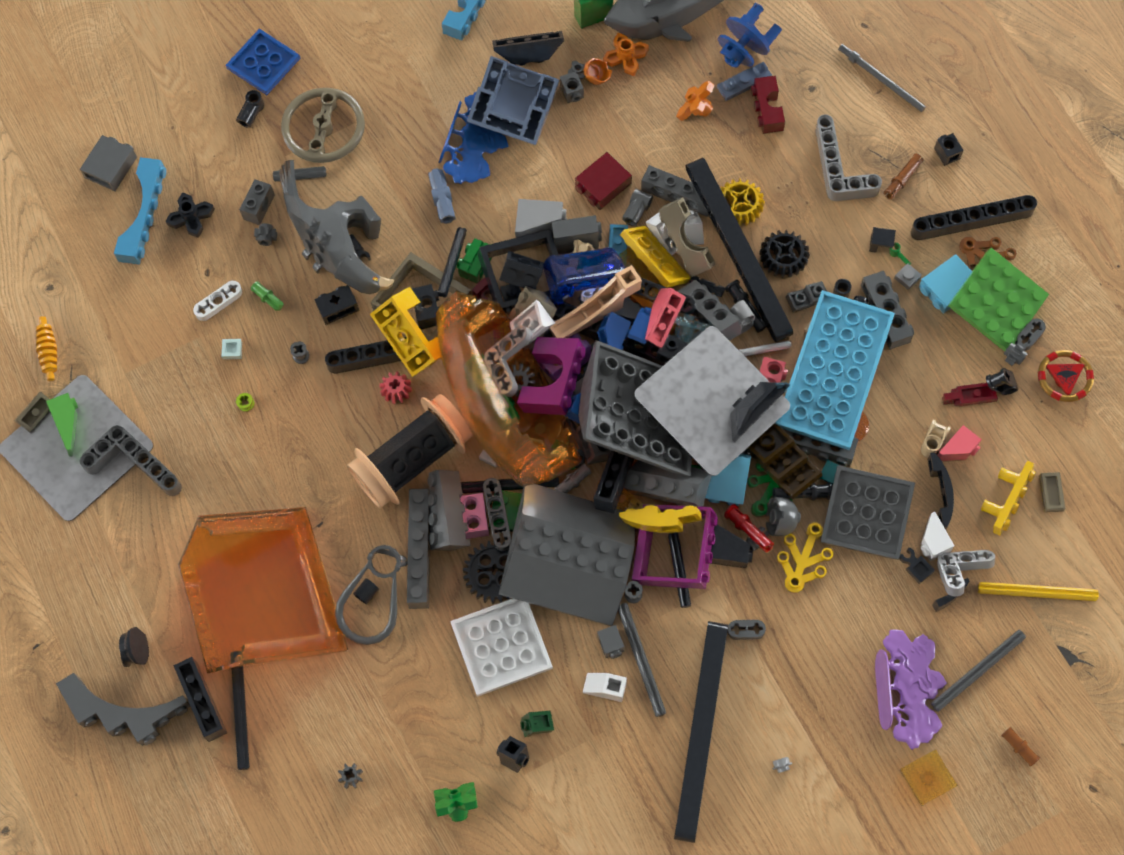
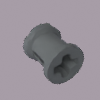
[290,341,310,364]
[625,581,643,604]

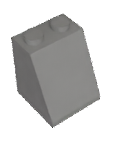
[515,199,567,238]

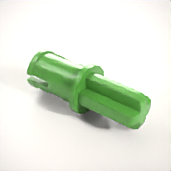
[251,281,284,311]

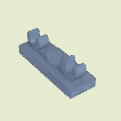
[717,62,772,101]

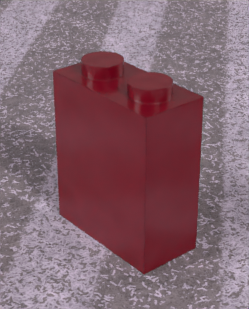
[575,152,632,210]

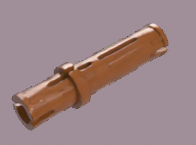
[883,153,924,200]

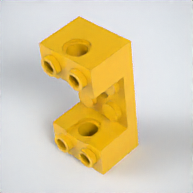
[370,287,453,377]

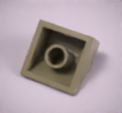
[509,286,557,337]

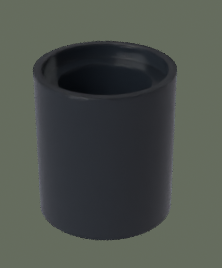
[833,279,852,298]
[353,578,379,605]

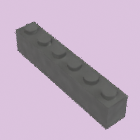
[407,489,430,609]

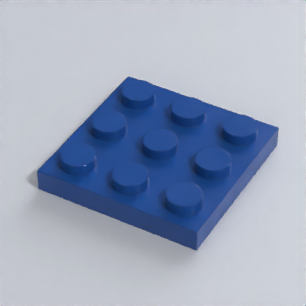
[226,28,301,95]

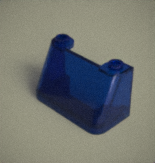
[543,247,627,305]

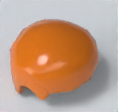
[584,58,612,85]

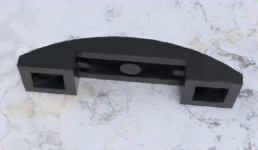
[927,453,954,530]

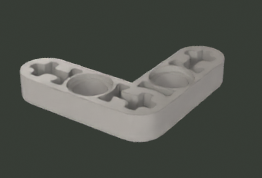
[484,325,532,397]
[937,550,995,596]

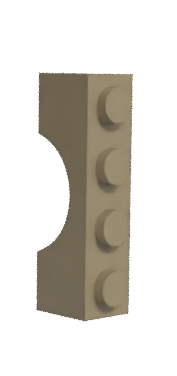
[658,197,716,277]

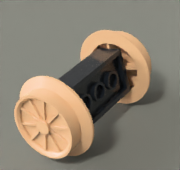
[347,394,473,508]

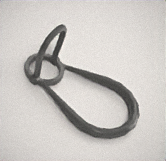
[335,545,408,645]

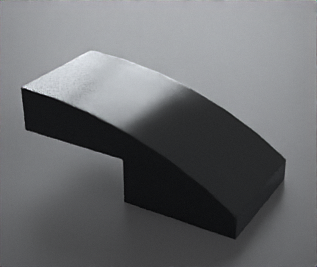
[932,578,970,612]

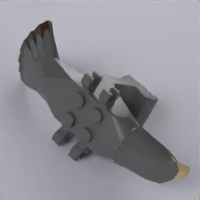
[279,160,394,294]

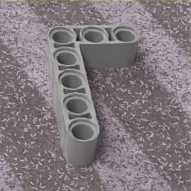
[815,114,882,201]

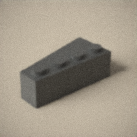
[428,469,471,551]

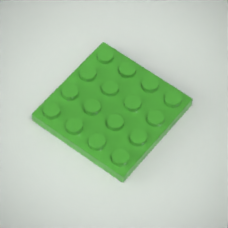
[948,248,1049,352]

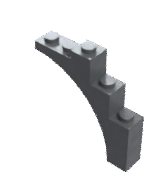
[56,673,190,746]

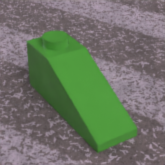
[46,393,78,457]

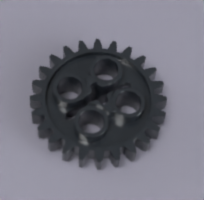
[463,541,510,604]

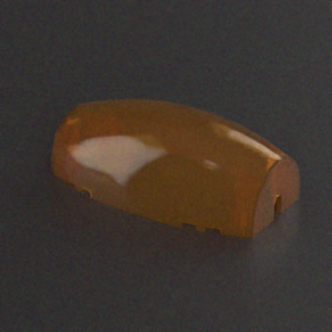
[436,291,581,486]

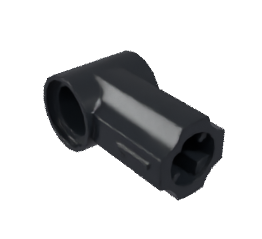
[236,90,264,128]

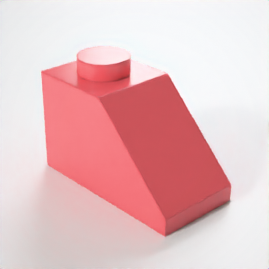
[937,425,982,461]

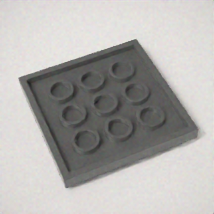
[820,465,915,560]

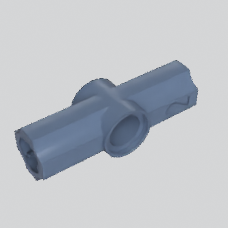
[428,168,456,224]

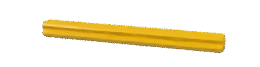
[978,582,1099,601]

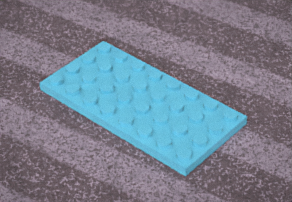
[775,290,895,450]

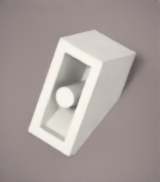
[921,512,954,561]

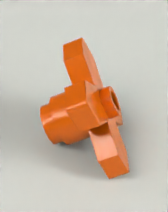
[603,33,649,76]
[676,81,714,121]

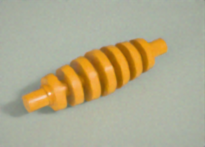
[36,316,57,381]

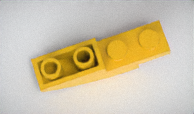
[619,505,702,533]

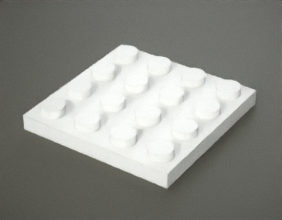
[450,598,553,697]

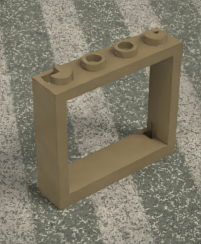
[371,252,472,341]

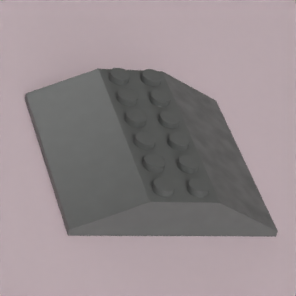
[578,341,692,478]
[499,482,635,626]

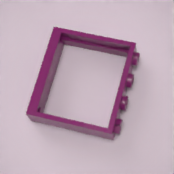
[632,504,718,589]

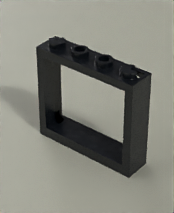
[477,229,570,315]

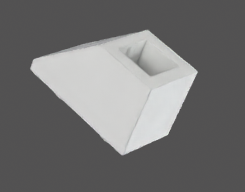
[685,210,704,245]
[645,213,676,256]
[583,673,627,702]

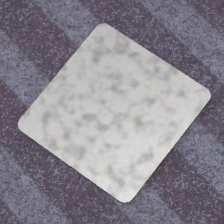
[634,326,790,476]
[0,375,153,521]

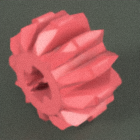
[380,371,412,405]

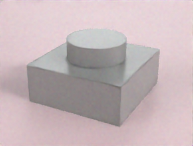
[894,263,922,290]

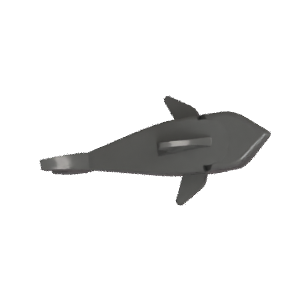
[604,0,724,42]

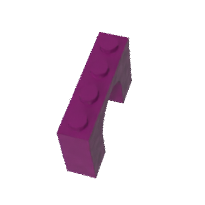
[517,337,586,415]

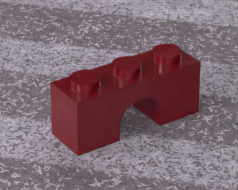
[751,75,785,134]

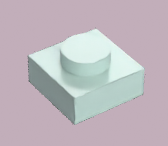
[221,339,242,359]

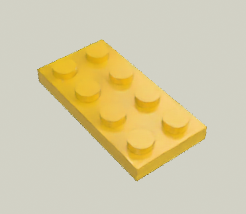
[620,226,691,288]

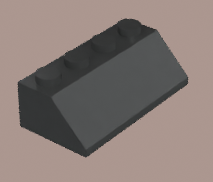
[623,460,711,507]

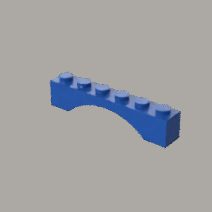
[564,312,631,424]

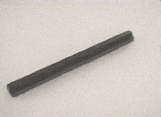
[618,603,666,717]
[931,630,1026,712]

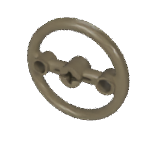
[281,88,365,163]

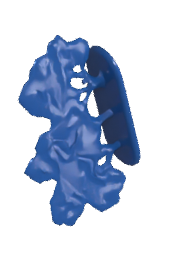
[438,92,509,184]

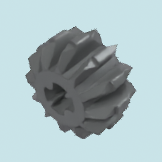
[506,364,535,396]

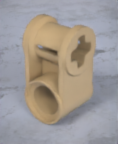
[921,419,951,458]

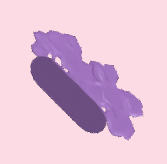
[875,630,947,750]

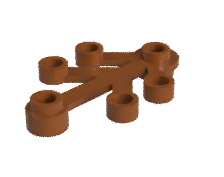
[959,237,1017,271]

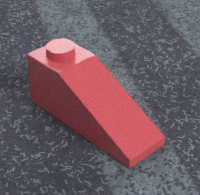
[645,288,686,348]

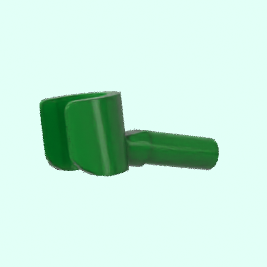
[889,242,911,265]

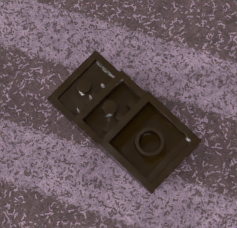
[746,423,823,499]

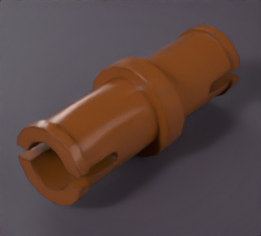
[1001,727,1040,767]

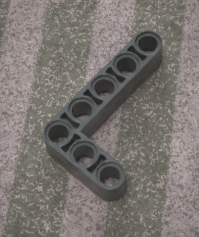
[79,425,182,496]

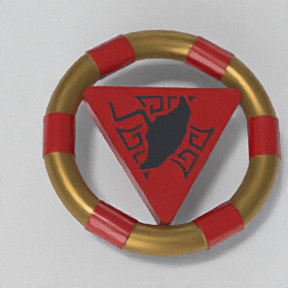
[1037,350,1094,402]

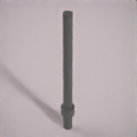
[838,44,926,112]

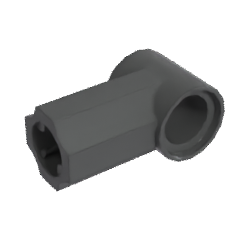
[622,188,653,226]

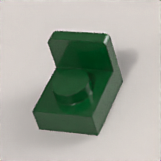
[520,710,554,737]

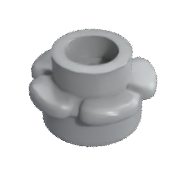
[773,757,792,773]

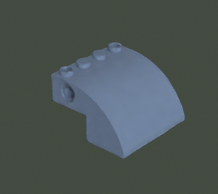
[467,56,560,145]

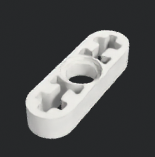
[193,281,242,321]

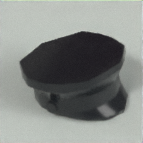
[119,627,149,667]

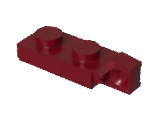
[942,382,998,407]

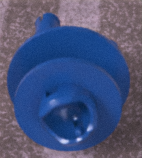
[717,2,782,68]

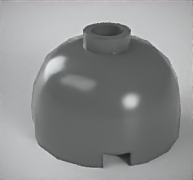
[766,497,801,536]

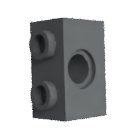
[239,179,275,225]

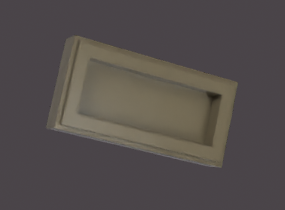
[1039,472,1066,512]

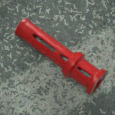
[724,504,774,552]

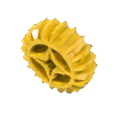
[720,178,765,226]

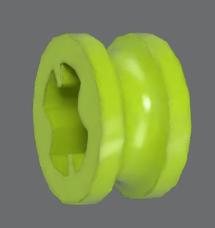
[236,393,255,412]

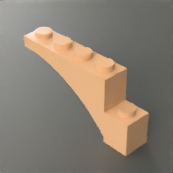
[549,265,642,338]

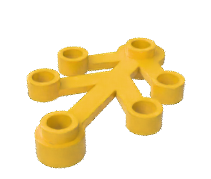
[777,522,833,593]

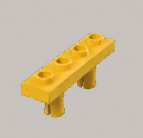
[981,461,1036,536]

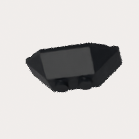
[492,31,564,66]
[731,382,790,442]

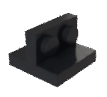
[499,251,544,289]

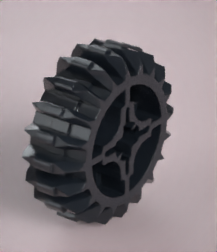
[759,229,810,279]

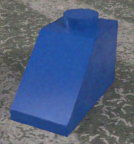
[628,307,652,344]

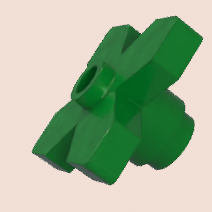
[434,782,478,822]

